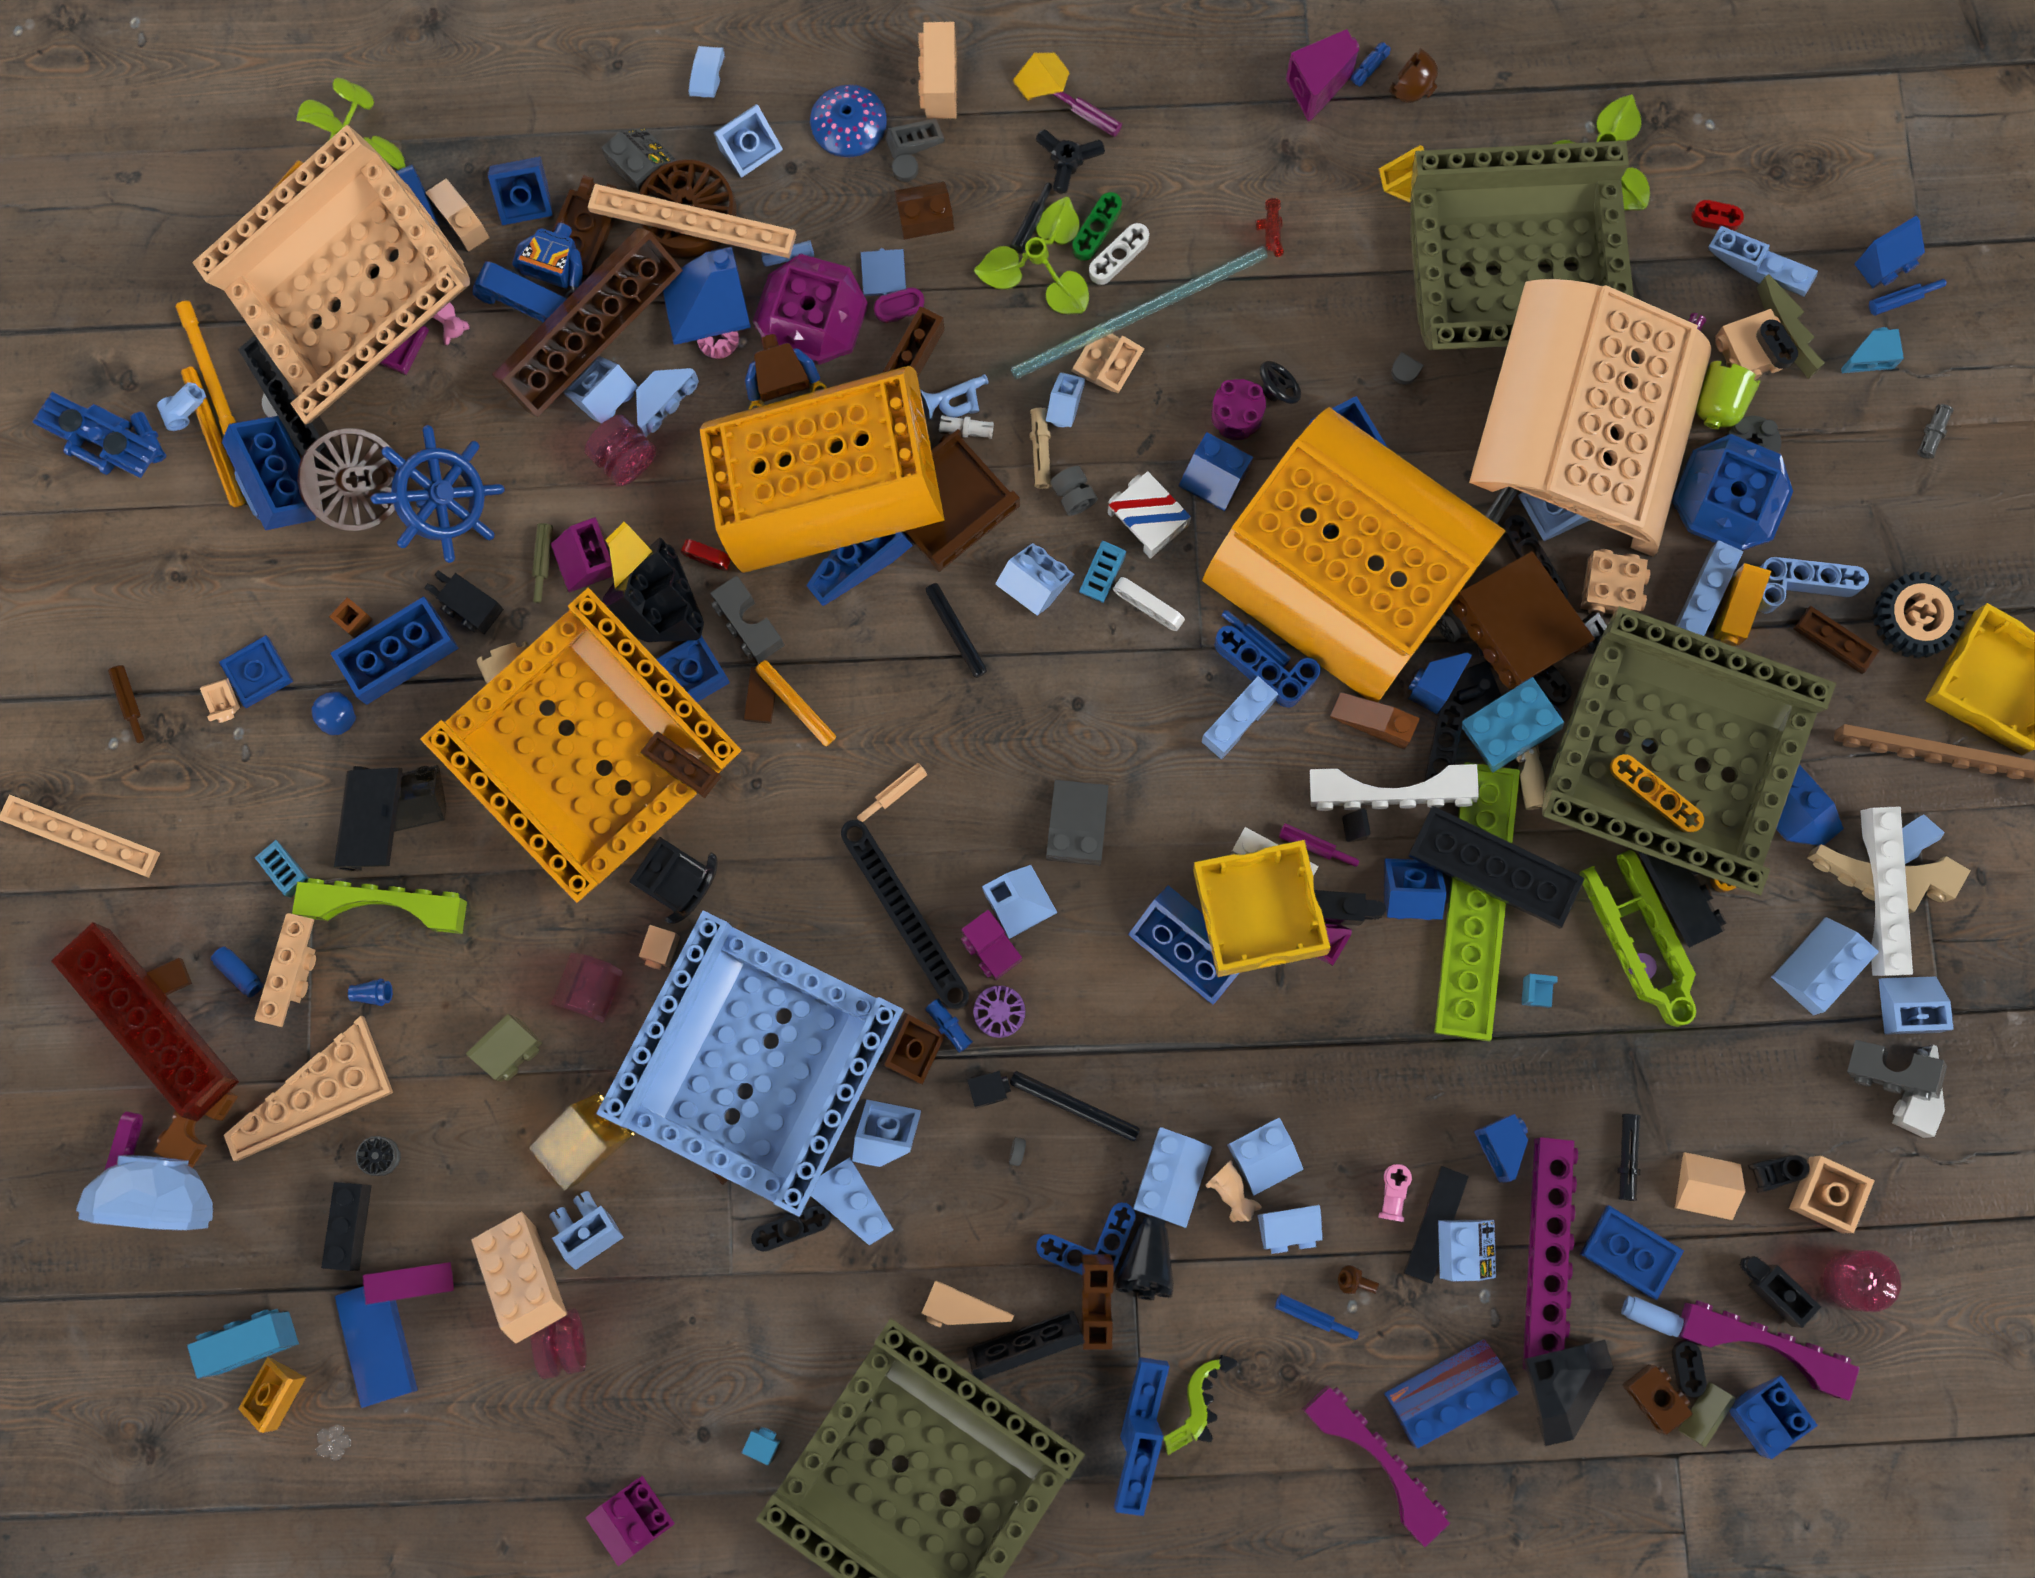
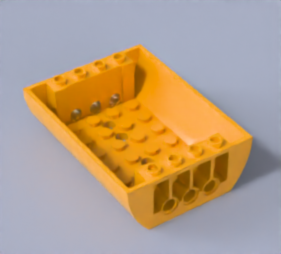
[700,366,945,573]

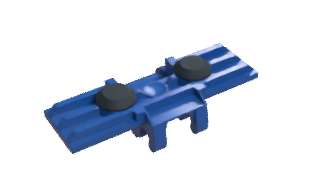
[32,392,160,478]

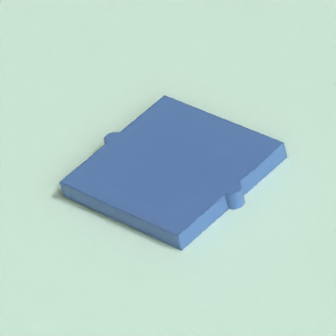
[861,248,906,296]

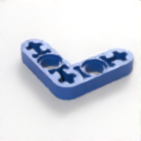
[1036,1202,1135,1275]

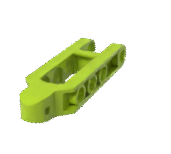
[1579,850,1696,1027]

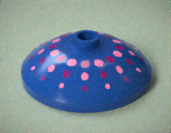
[810,85,887,157]

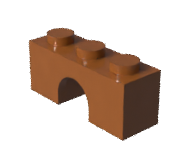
[153,1078,238,1168]

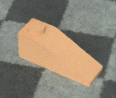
[425,178,490,252]
[922,1281,1014,1328]

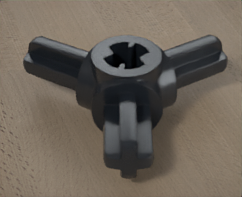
[1035,129,1105,194]

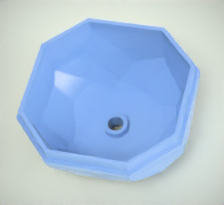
[76,1155,213,1230]

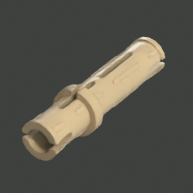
[1030,408,1052,489]

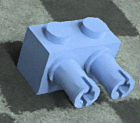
[549,1191,624,1270]

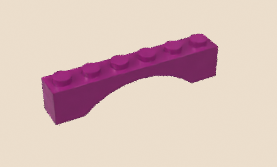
[1678,1300,1860,1401]
[1302,1386,1450,1547]

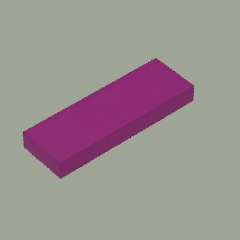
[363,1262,454,1305]

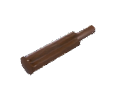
[108,665,144,743]

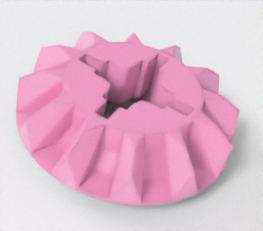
[697,331,739,359]

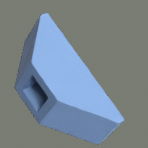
[636,368,699,437]

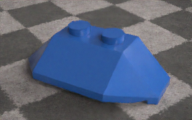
[1776,764,1844,846]

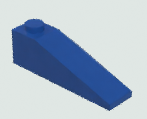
[806,532,913,606]

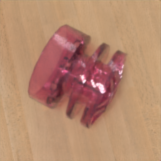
[584,415,656,486]
[1824,1250,1901,1312]

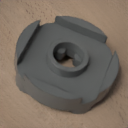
[1726,416,1781,453]

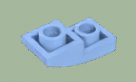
[689,46,725,98]
[1902,814,1945,864]

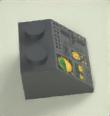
[601,128,677,194]

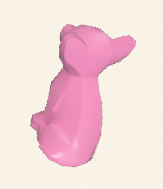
[432,302,469,345]

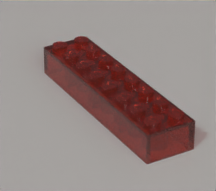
[51,922,239,1122]

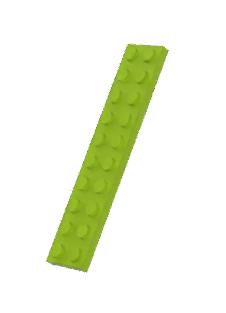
[1434,762,1520,1042]

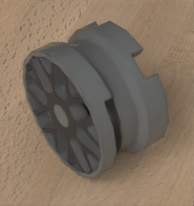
[1435,605,1468,643]
[356,1136,401,1176]

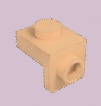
[200,678,240,723]

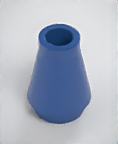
[348,979,393,1006]

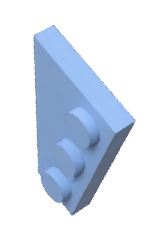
[811,1157,894,1245]

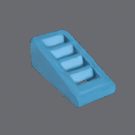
[1079,541,1126,603]
[255,840,309,898]

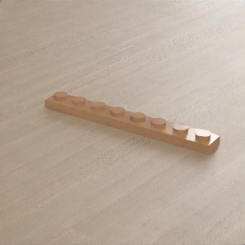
[1834,724,2035,782]

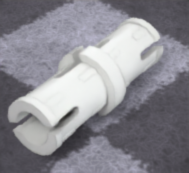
[939,415,994,439]

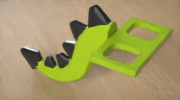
[1163,1354,1237,1455]

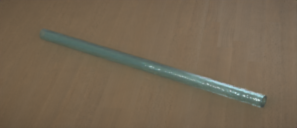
[1010,246,1267,379]

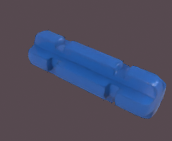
[1351,42,1391,86]

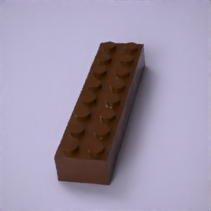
[492,228,683,418]

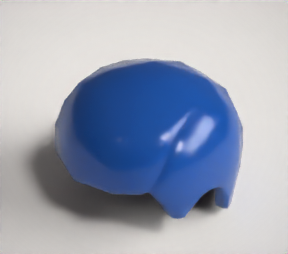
[312,692,356,735]

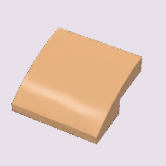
[1071,326,1144,393]

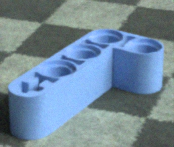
[1758,557,1869,613]

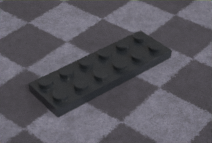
[1408,806,1585,929]

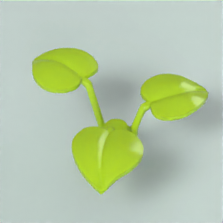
[297,78,405,170]
[1553,95,1650,211]
[974,197,1089,314]

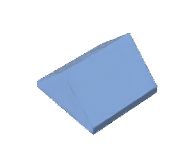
[714,104,783,178]

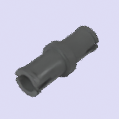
[1917,404,1954,459]

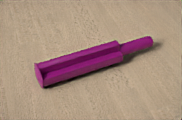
[1053,92,1122,137]
[1279,823,1359,867]

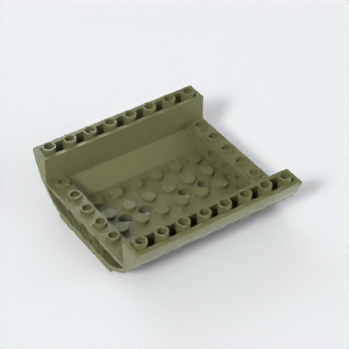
[1410,141,1634,350]
[1542,606,1836,896]
[756,1318,1085,1578]

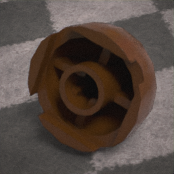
[1389,48,1438,103]

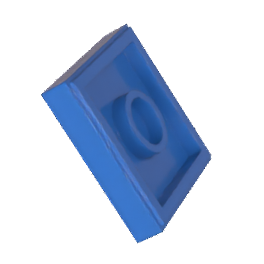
[219,635,294,708]

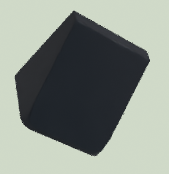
[1342,808,1371,842]

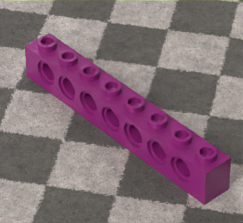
[1523,1137,1578,1369]

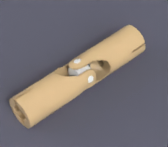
[1516,745,1547,810]

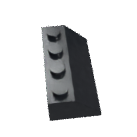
[1638,851,1727,948]

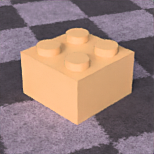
[1789,1156,1875,1233]

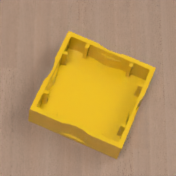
[1925,603,2035,756]
[1193,840,1330,977]

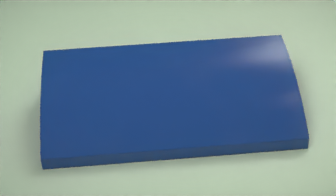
[656,635,730,702]
[334,1286,418,1408]

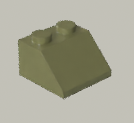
[466,1014,543,1082]

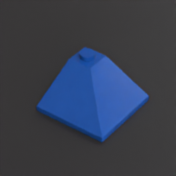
[663,247,751,345]

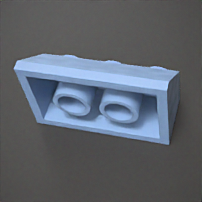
[1771,917,1879,1015]
[1133,1127,1212,1228]

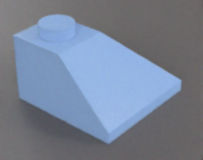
[852,1100,921,1167]

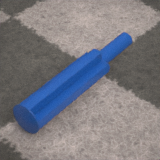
[1868,279,1947,316]
[1222,610,1291,668]
[1275,1293,1359,1340]

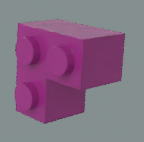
[961,910,1022,980]

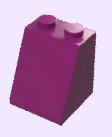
[1286,29,1359,121]

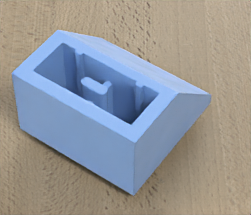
[996,543,1074,616]
[1878,977,1954,1035]

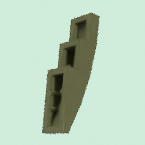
[1757,274,1825,379]

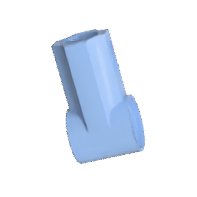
[157,382,206,431]

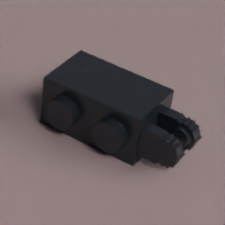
[424,570,504,635]
[1314,890,1387,926]
[1739,1256,1821,1328]

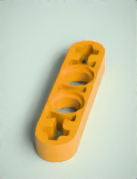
[1610,754,1704,833]

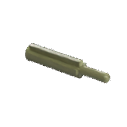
[532,523,553,603]

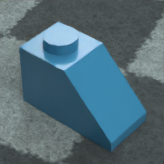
[1841,327,1904,373]

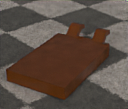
[552,175,617,278]

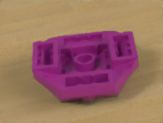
[753,254,868,365]

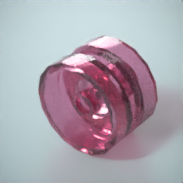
[531,1308,587,1380]

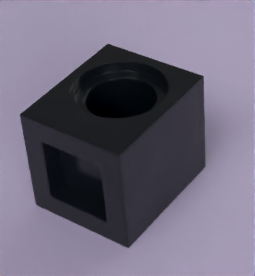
[967,1071,1011,1109]

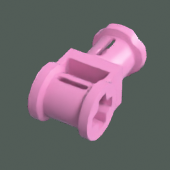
[1378,1165,1412,1222]

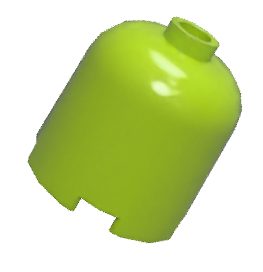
[1696,361,1760,429]

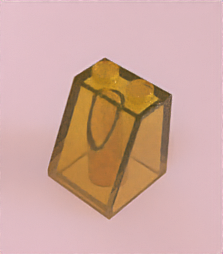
[529,1093,634,1191]

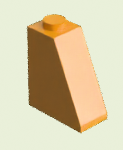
[1713,563,1771,646]

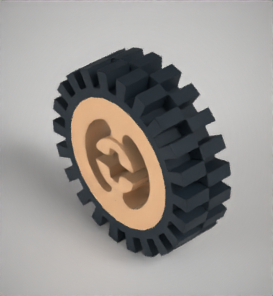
[1873,572,1966,659]

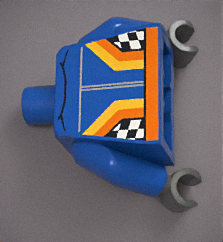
[509,223,583,298]

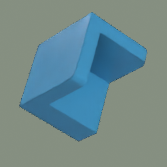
[1522,974,1558,1008]

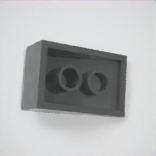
[1046,780,1109,866]

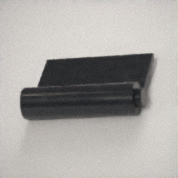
[333,766,403,871]

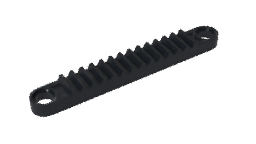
[841,820,969,1010]

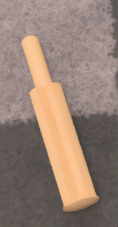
[857,763,927,822]

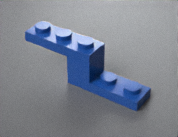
[1114,1357,1170,1516]

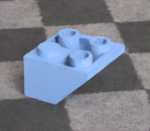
[982,865,1057,939]

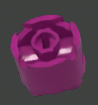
[1211,379,1266,440]

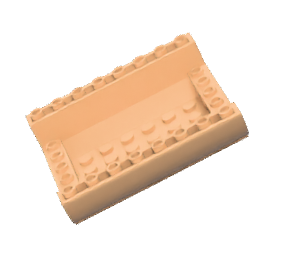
[192,125,470,424]
[1469,279,1711,557]

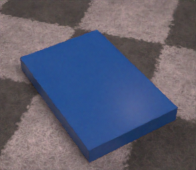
[1579,1205,1684,1300]

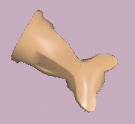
[1205,1160,1262,1223]

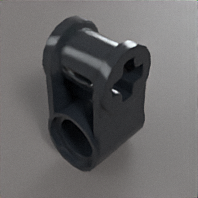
[1748,1155,1809,1193]

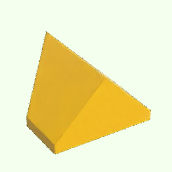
[1013,53,1069,101]
[1379,145,1424,203]
[605,522,652,589]

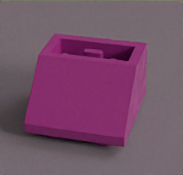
[551,517,613,593]
[586,1475,675,1566]

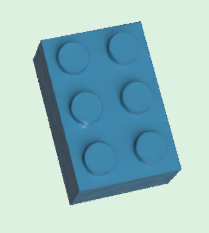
[1462,677,1564,773]
[187,1309,299,1379]

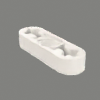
[1089,223,1149,285]
[1113,577,1185,631]

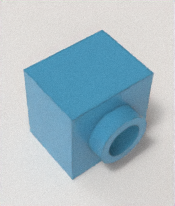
[742,1427,781,1465]

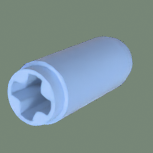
[1621,1295,1684,1337]

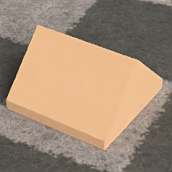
[1675,1152,1745,1220]

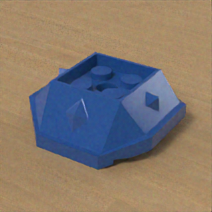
[1671,434,1793,551]

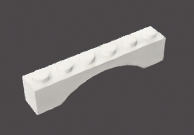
[1310,764,1479,811]
[1860,807,1913,976]

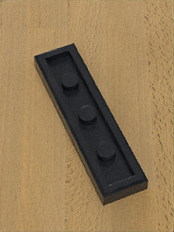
[1404,1166,1469,1284]

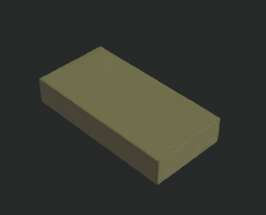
[1678,1382,1736,1448]

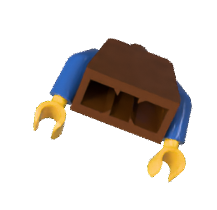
[745,334,827,409]

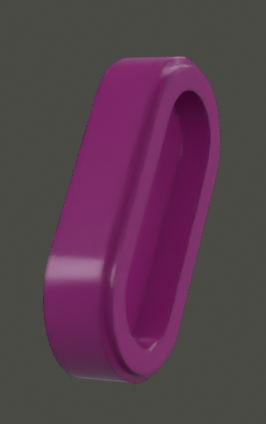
[874,288,925,323]

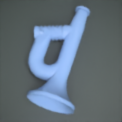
[920,374,988,419]

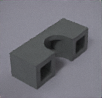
[710,575,785,663]
[1847,1040,1947,1101]

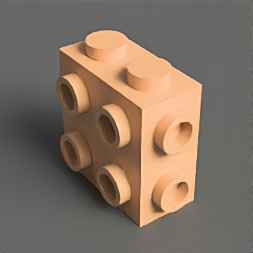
[1715,309,1789,380]
[1581,549,1650,615]

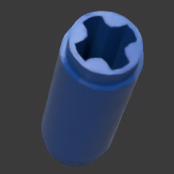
[211,946,263,998]

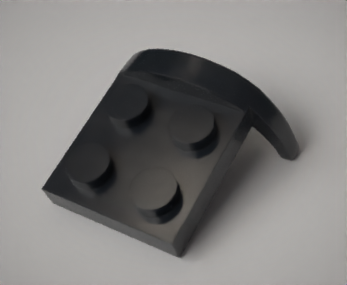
[629,837,718,924]

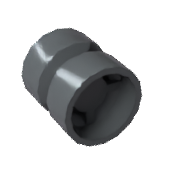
[1051,466,1098,516]

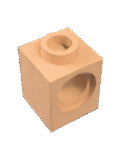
[639,925,680,970]

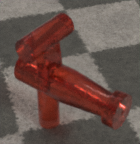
[1255,198,1284,257]

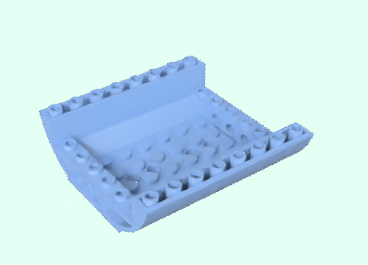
[596,910,904,1217]

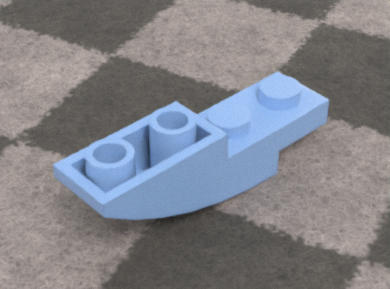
[1708,226,1818,297]

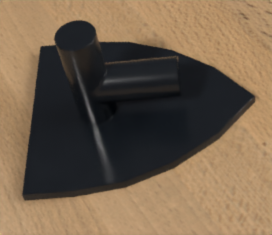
[1445,661,1502,717]

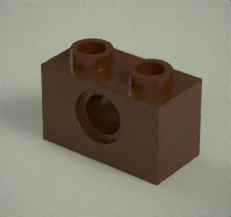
[1622,1364,1693,1435]

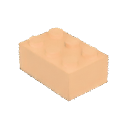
[919,22,957,119]

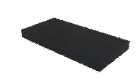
[967,1310,1085,1380]

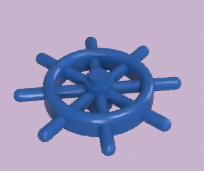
[371,425,505,563]

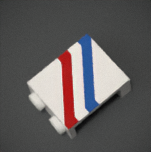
[1108,471,1191,559]

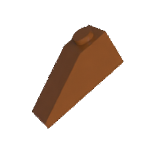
[1330,692,1420,750]

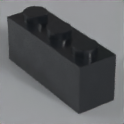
[321,1182,372,1271]

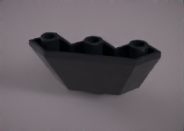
[602,537,704,642]
[1524,1340,1614,1446]

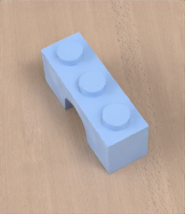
[1202,676,1278,760]

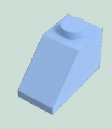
[1046,372,1085,427]

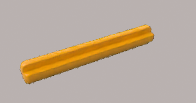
[755,660,836,746]

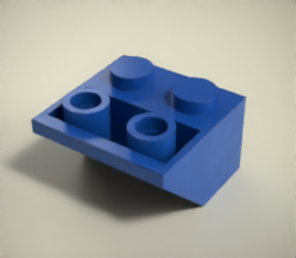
[1729,1375,1818,1460]

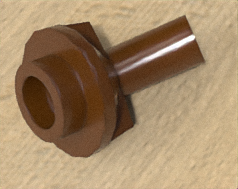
[1338,1265,1380,1294]

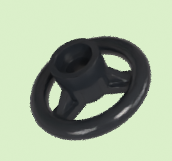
[1259,361,1301,404]

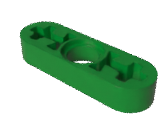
[1072,192,1122,261]

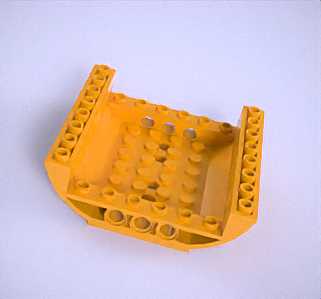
[1202,407,1506,703]
[420,587,742,903]

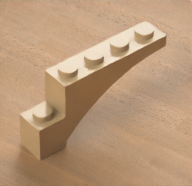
[1807,844,1971,914]

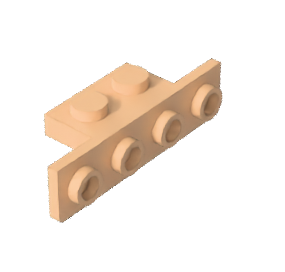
[255,913,316,1027]

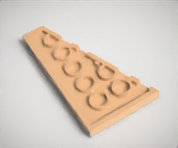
[224,1016,393,1161]

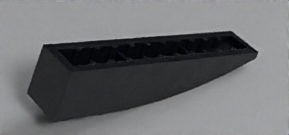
[238,335,343,471]

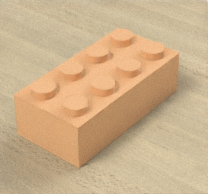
[471,1211,567,1344]

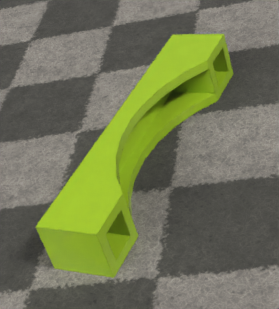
[292,878,467,934]

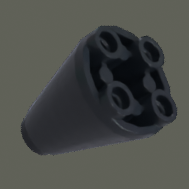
[1116,1217,1174,1301]

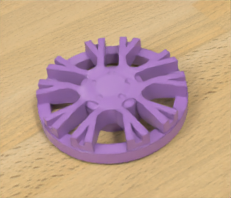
[973,986,1025,1038]

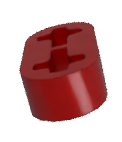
[1692,200,1744,231]
[681,539,731,571]

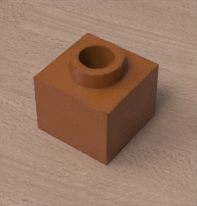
[329,597,373,638]

